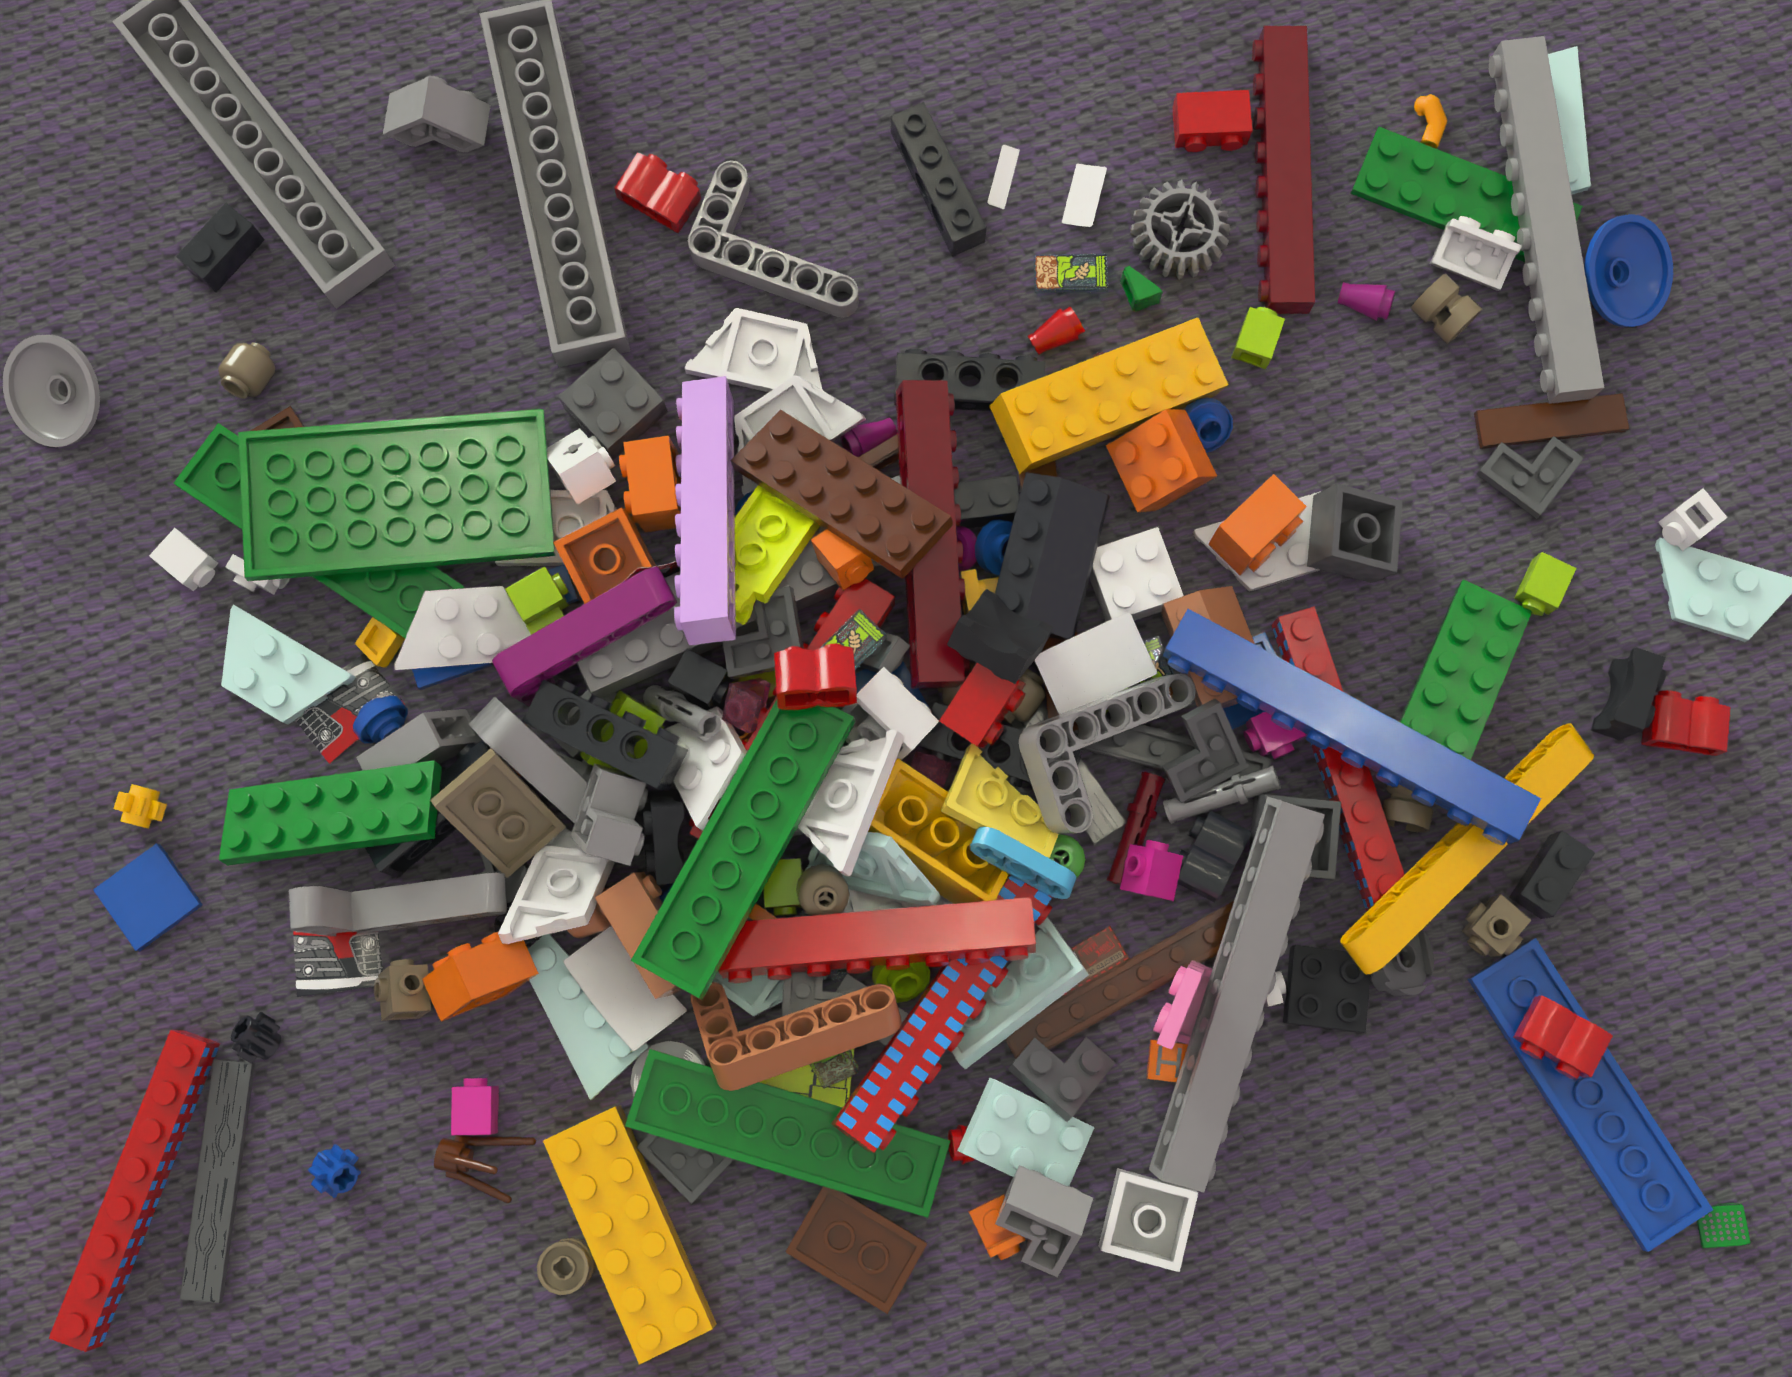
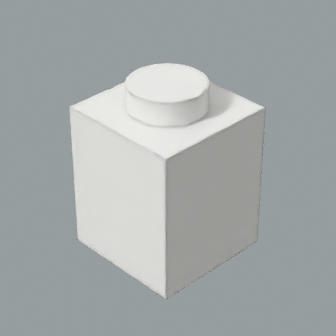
[149,528,218,591]

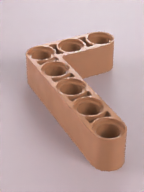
[691,982,902,1091]

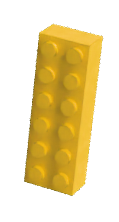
[990,317,1228,474]
[543,1105,717,1365]

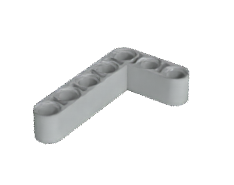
[688,160,859,318]
[1019,673,1196,834]
[469,697,642,833]
[288,873,508,936]

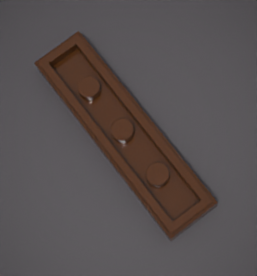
[1474,393,1629,449]

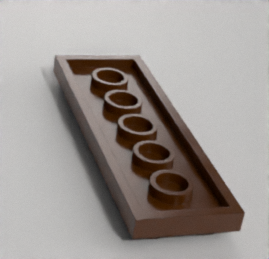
[730,409,953,579]

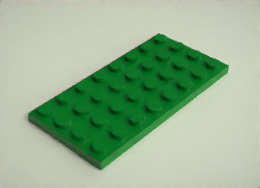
[238,409,555,582]

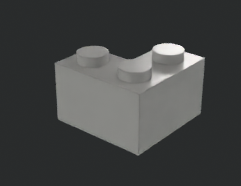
[383,76,491,152]
[570,763,648,866]
[995,1165,1093,1277]

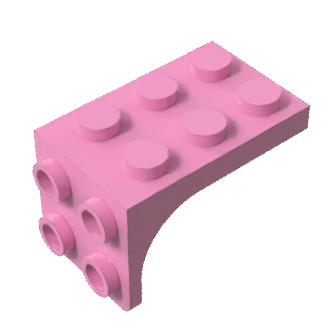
[1153,960,1212,1050]

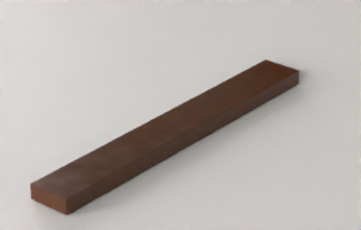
[1005,901,1234,1059]

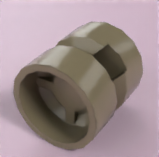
[1410,273,1483,344]
[1382,785,1434,833]
[537,1237,596,1295]

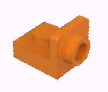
[968,1194,1026,1260]

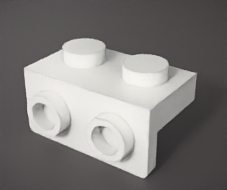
[1430,216,1522,291]

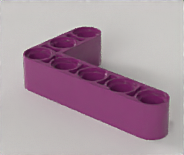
[492,567,677,707]

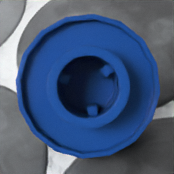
[1184,397,1233,452]
[975,519,1013,575]
[353,695,408,744]

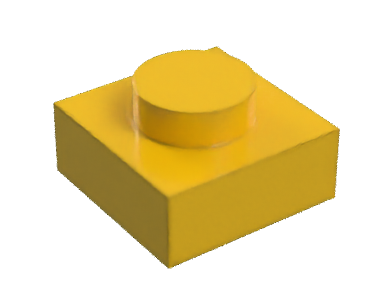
[355,617,405,668]

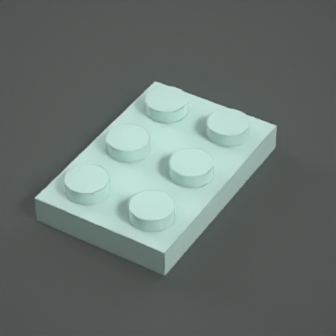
[957,1078,1094,1186]

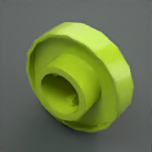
[872,962,930,1003]

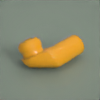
[1414,94,1447,149]

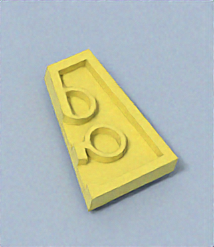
[941,743,1059,858]

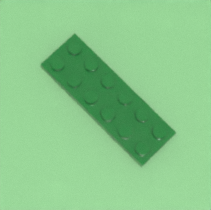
[1350,126,1583,262]
[1399,579,1532,760]
[219,760,442,866]

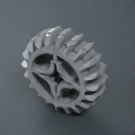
[1131,179,1230,280]

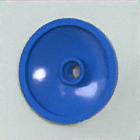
[1584,214,1673,327]

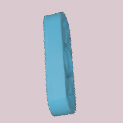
[970,827,1077,899]

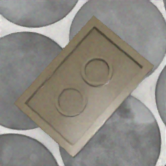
[431,748,566,878]

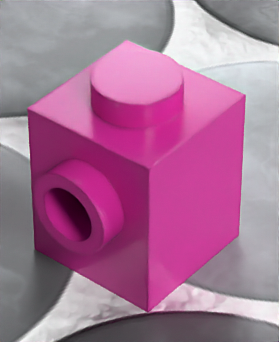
[1244,712,1307,760]
[1120,840,1183,901]
[451,1078,499,1135]

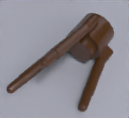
[434,1135,536,1203]

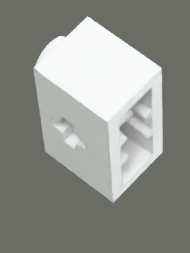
[547,428,616,505]

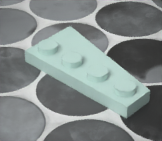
[1548,46,1591,194]
[952,917,1089,1069]
[528,934,650,1100]

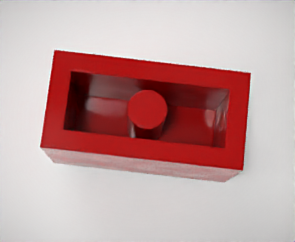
[1173,90,1252,152]
[939,663,1026,748]

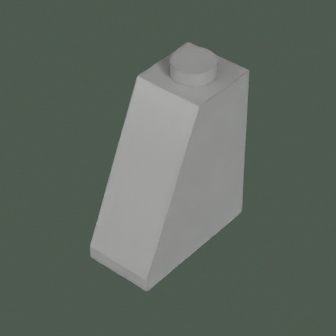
[356,709,482,771]

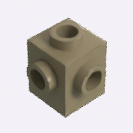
[1462,894,1531,957]
[374,959,431,1021]

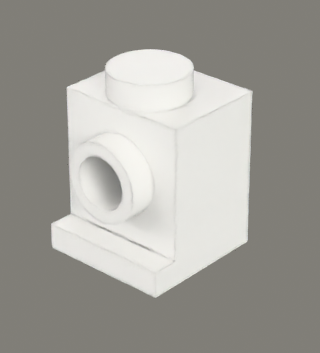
[1658,489,1727,551]

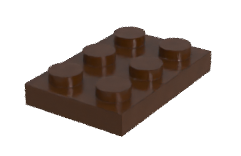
[785,1186,928,1314]

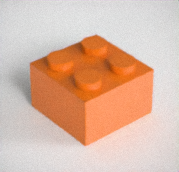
[1106,409,1217,512]
[619,435,681,532]
[1208,474,1307,576]
[553,507,656,604]
[422,931,539,1022]

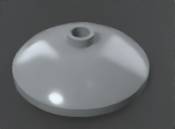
[3,334,100,447]

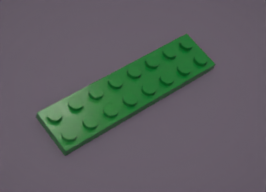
[173,423,465,639]
[631,700,856,1000]
[625,1049,950,1218]

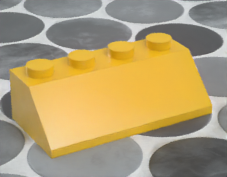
[868,758,1009,904]

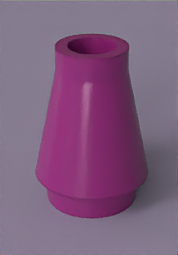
[1338,282,1395,321]
[840,418,898,457]

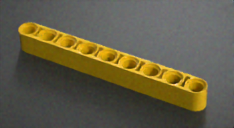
[1340,723,1594,975]

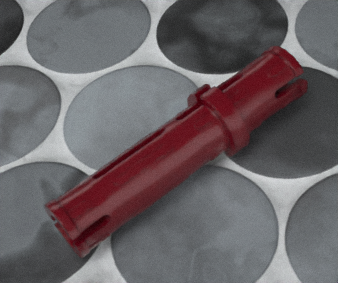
[1106,772,1166,886]

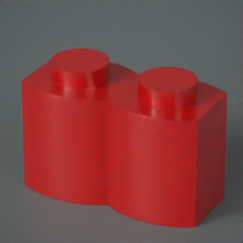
[614,152,701,234]
[774,643,857,710]
[1641,690,1731,756]
[1513,995,1613,1080]

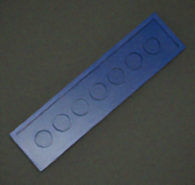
[1468,938,1713,1252]

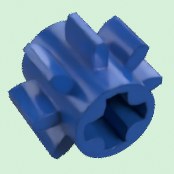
[308,1144,361,1198]

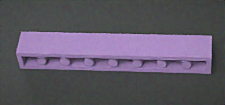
[674,376,736,645]

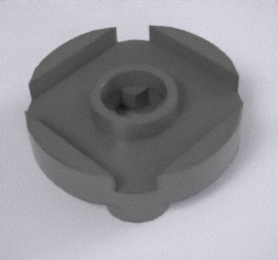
[1372,931,1434,997]

